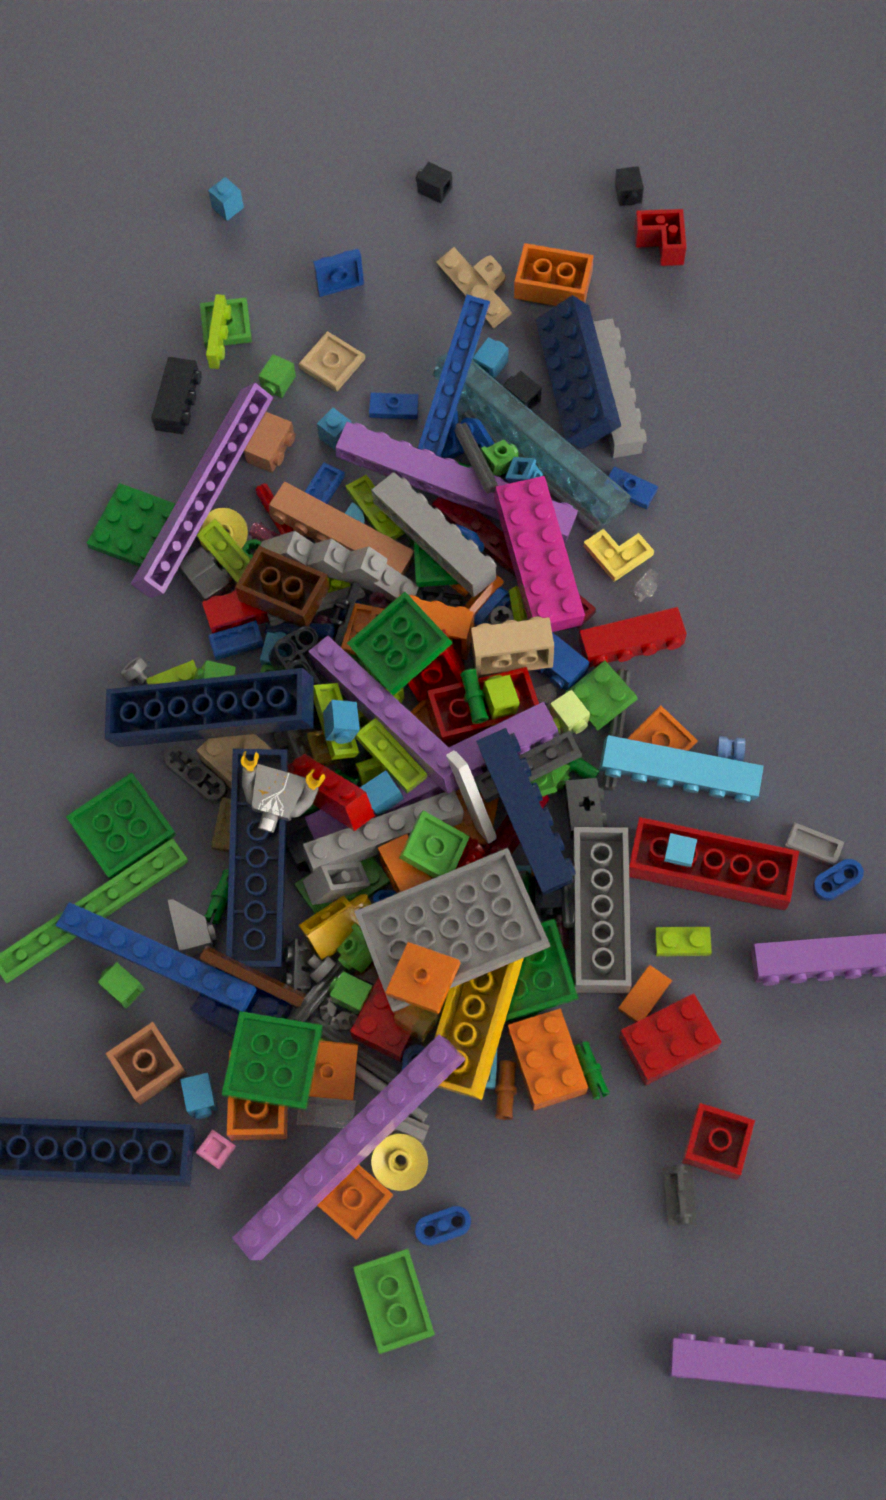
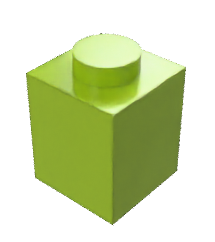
[483,675,520,720]

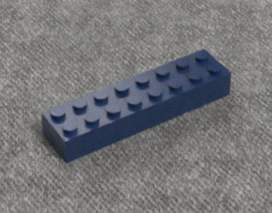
[105,668,314,747]
[226,749,288,968]
[0,1117,195,1187]

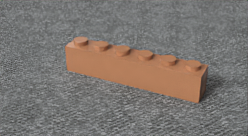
[269,481,414,576]

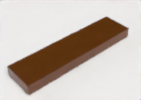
[200,946,306,1007]

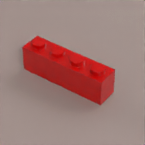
[202,590,269,634]
[578,607,687,668]
[288,754,375,831]

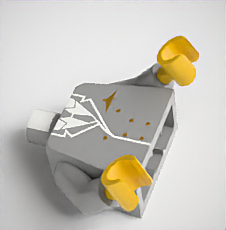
[241,751,325,833]

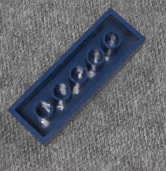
[535,295,622,449]
[476,728,576,896]

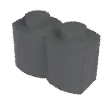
[178,547,232,602]

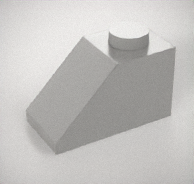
[303,861,370,905]
[168,899,217,956]

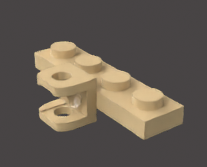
[436,247,512,329]

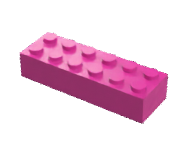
[494,476,585,632]

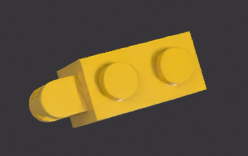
[298,894,372,960]

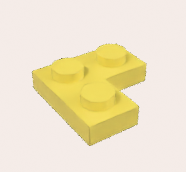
[583,529,654,582]

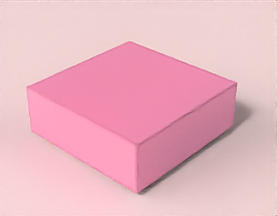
[196,1129,236,1170]

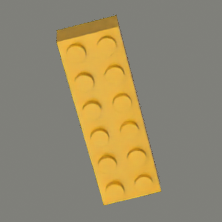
[434,958,524,1100]

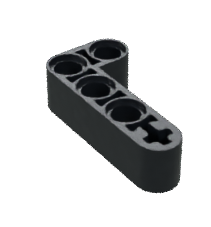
[269,626,323,732]

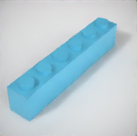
[599,735,764,803]

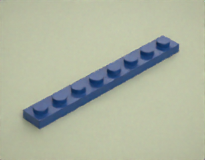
[417,294,490,457]
[55,902,257,1012]

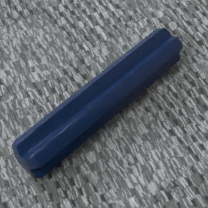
[265,622,336,638]

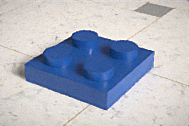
[313,249,364,297]

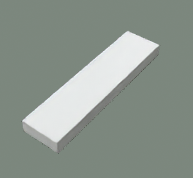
[446,751,497,843]

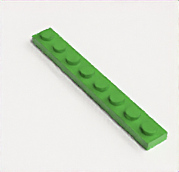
[0,838,189,983]

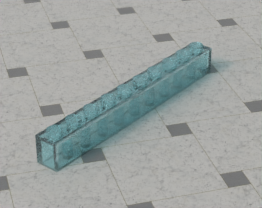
[432,353,631,525]

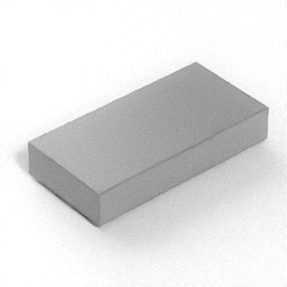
[784,822,845,867]

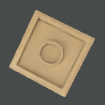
[299,331,365,392]

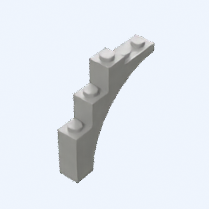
[260,531,419,602]

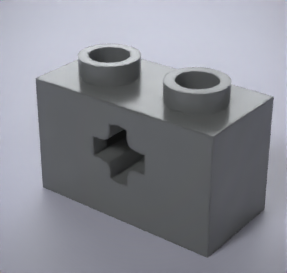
[564,778,607,839]

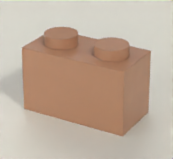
[244,412,295,473]

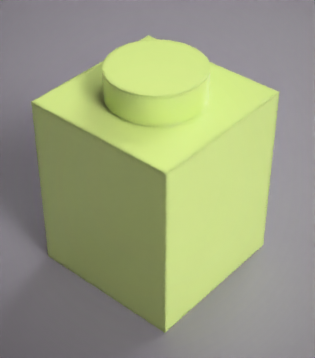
[549,689,590,734]

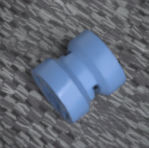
[716,736,745,762]

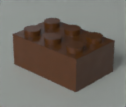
[235,546,330,627]

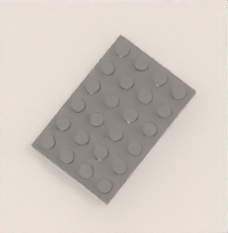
[355,848,550,1012]

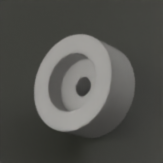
[121,657,148,684]
[307,954,336,983]

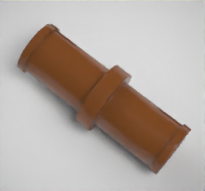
[495,1061,517,1120]

